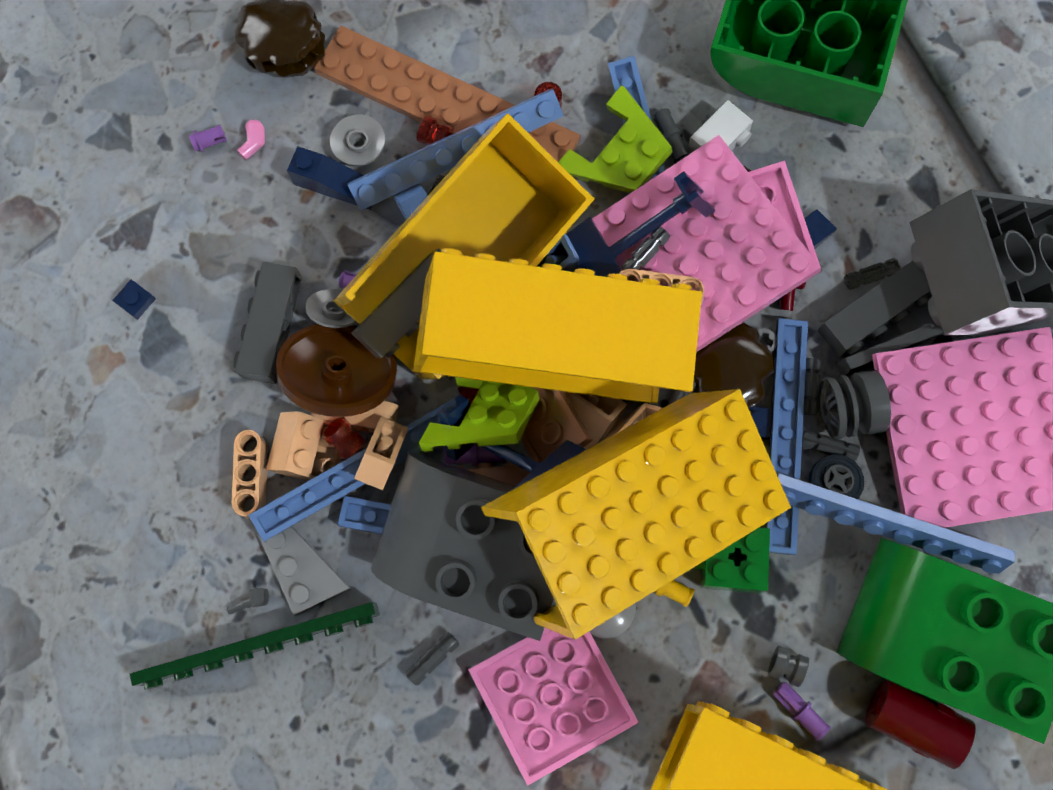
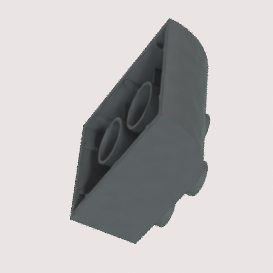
[909,189,1053,335]
[371,451,554,641]

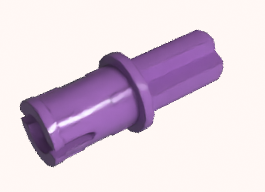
[773,682,831,741]

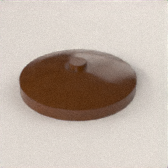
[276,324,397,417]

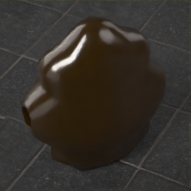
[235,0,325,78]
[692,322,773,409]

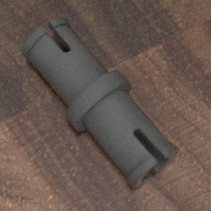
[653,108,690,164]

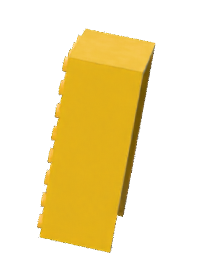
[334,113,595,379]
[413,248,702,404]
[481,389,791,640]
[650,701,888,790]

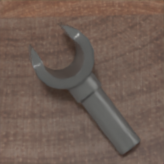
[227,588,269,615]

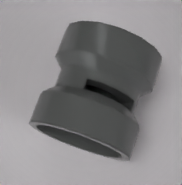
[768,646,809,687]

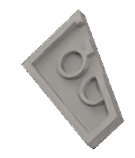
[258,526,351,616]

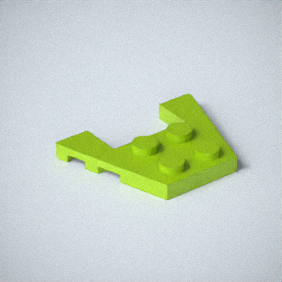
[558,85,673,193]
[419,377,540,452]

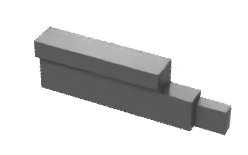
[835,324,944,376]

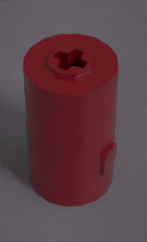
[865,679,976,769]

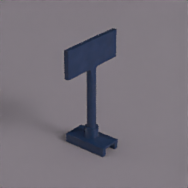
[567,171,716,277]
[438,395,587,490]

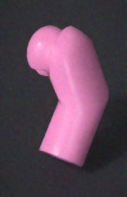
[237,120,265,160]

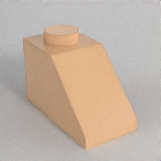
[354,417,408,490]

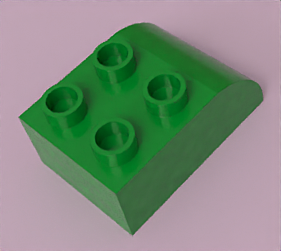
[710,0,908,127]
[836,538,1053,744]

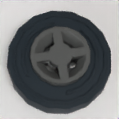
[808,454,864,499]

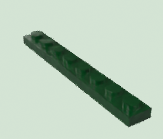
[130,602,380,690]

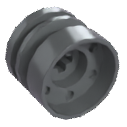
[819,370,891,440]

